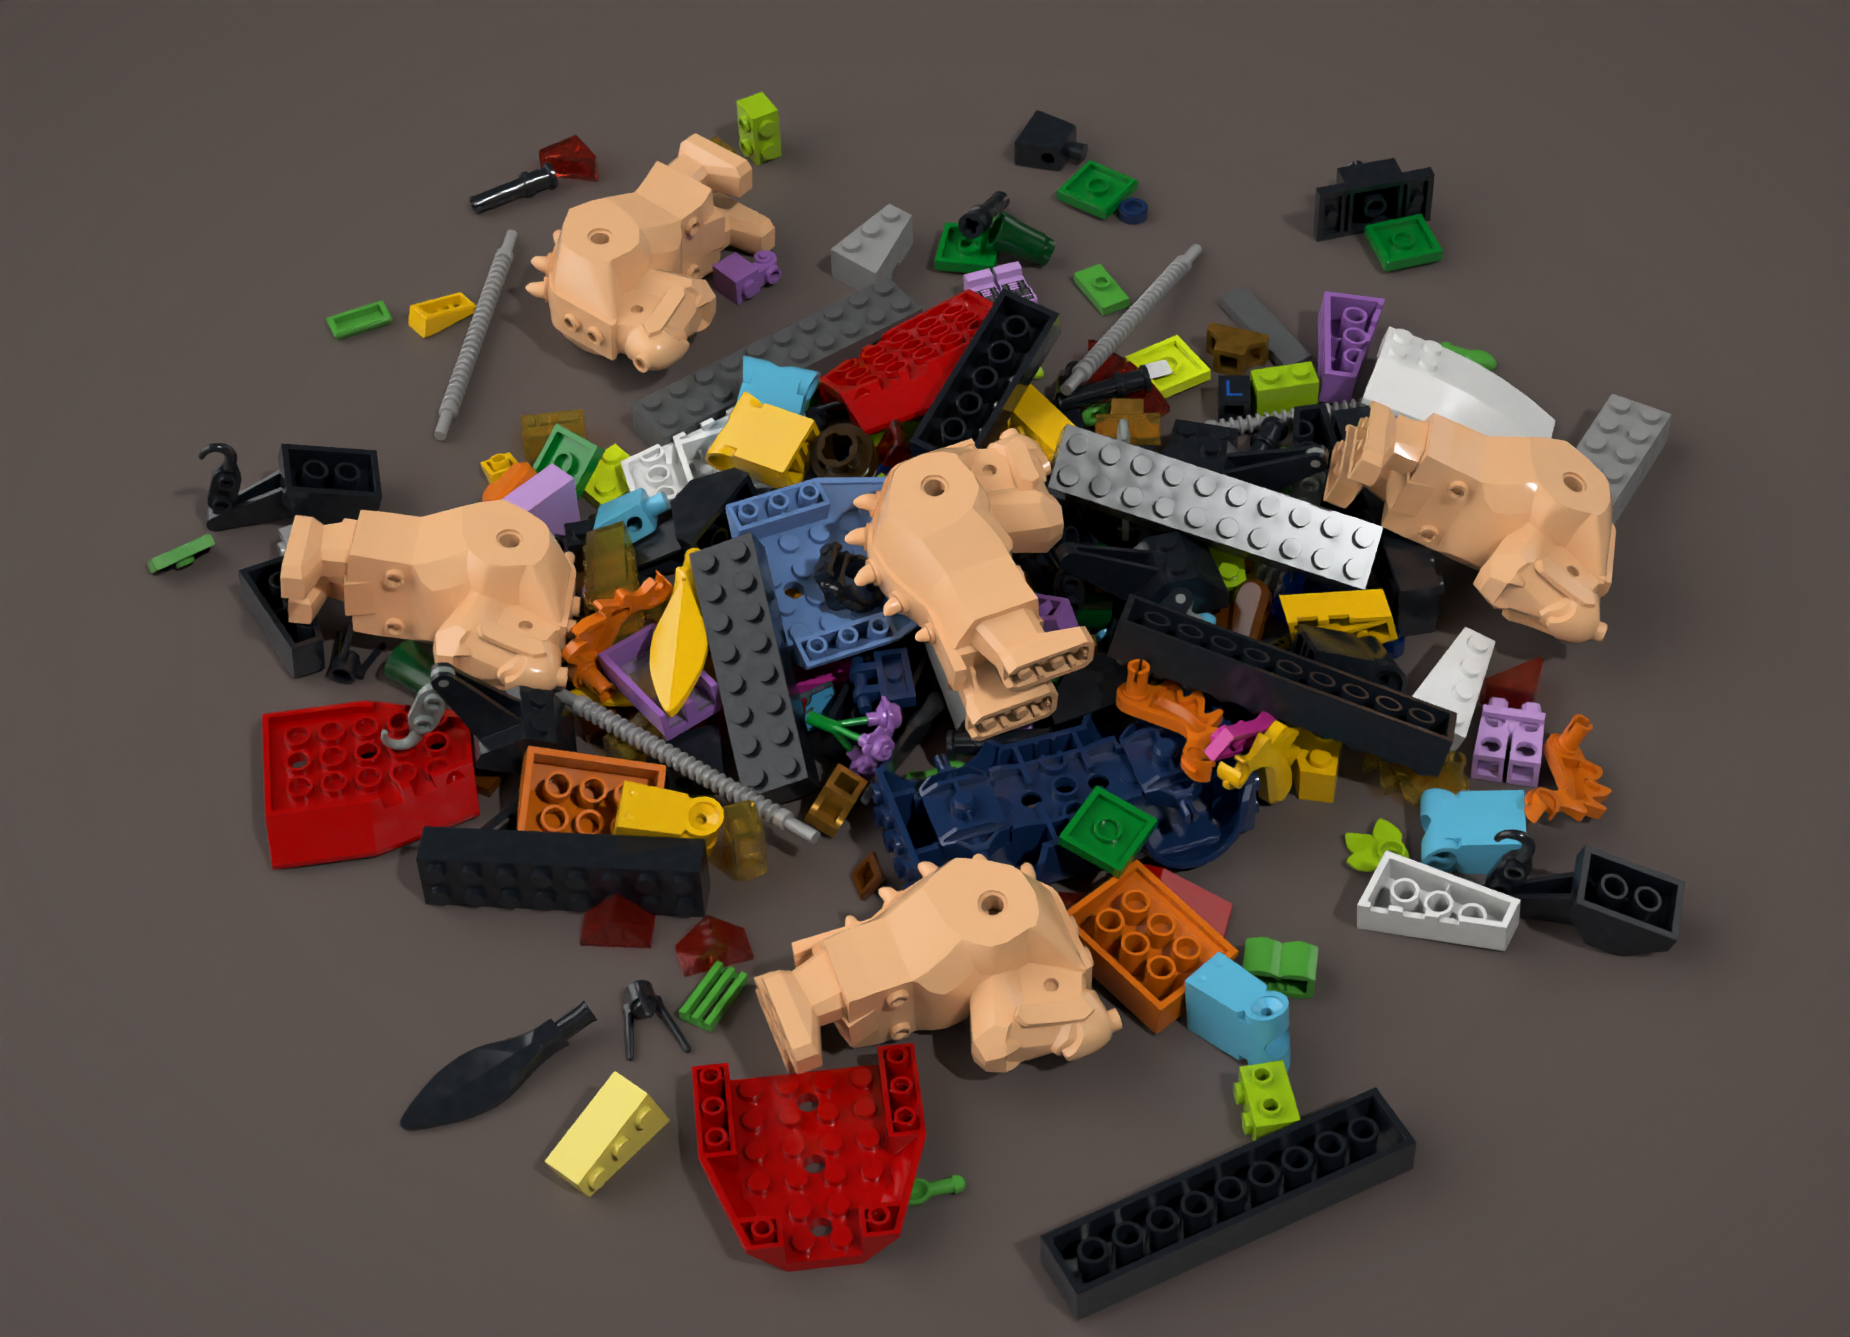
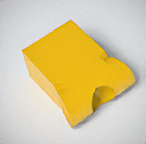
[704,391,820,489]
[613,780,724,858]

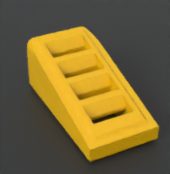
[409,292,476,338]

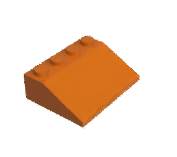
[516,746,667,835]
[1067,859,1239,1035]

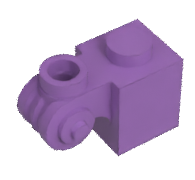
[712,250,782,305]

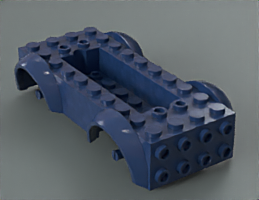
[871,686,1260,890]

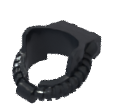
[814,541,886,613]

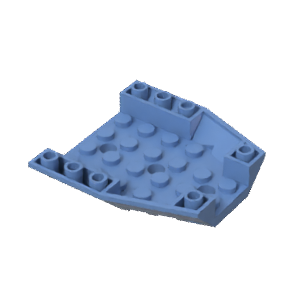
[725,477,919,670]

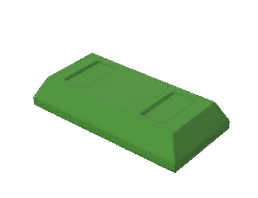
[325,300,393,341]

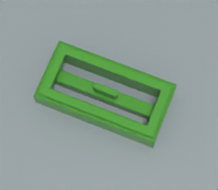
[679,960,749,1032]

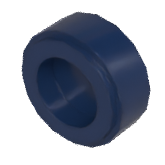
[1118,198,1148,225]

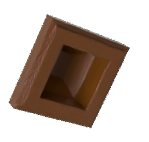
[851,851,886,901]

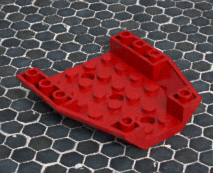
[819,289,994,435]
[262,700,480,870]
[691,1042,927,1272]

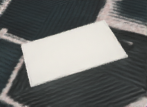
[1145,359,1173,379]

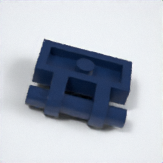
[848,647,917,715]

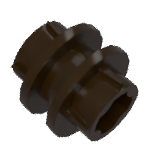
[810,424,879,478]

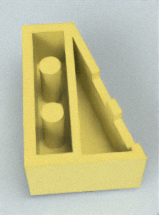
[545,1071,670,1198]

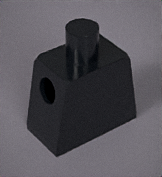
[1015,110,1088,172]
[646,723,724,795]

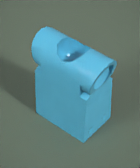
[737,355,821,416]
[1420,788,1526,875]
[1185,951,1291,1071]

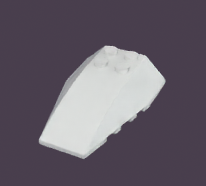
[1361,326,1555,438]
[621,406,805,504]

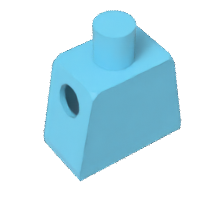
[593,488,671,556]

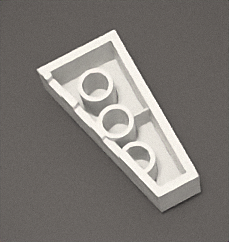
[1412,627,1496,761]
[1357,850,1521,951]

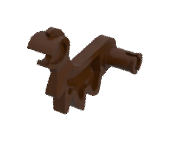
[1212,579,1273,641]

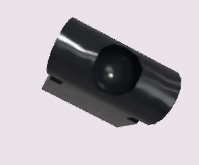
[1291,624,1408,694]

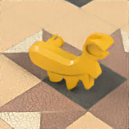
[1217,720,1301,804]

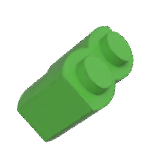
[1243,937,1319,999]

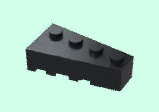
[1290,403,1354,517]
[238,555,325,679]

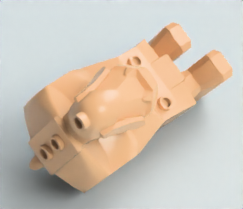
[525,133,775,373]
[1323,401,1616,643]
[845,428,1095,741]
[280,500,581,690]
[754,854,1123,1075]

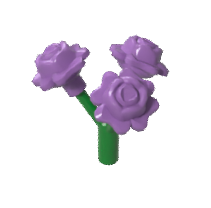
[806,696,902,780]

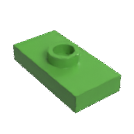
[1074,264,1130,316]
[147,534,215,573]

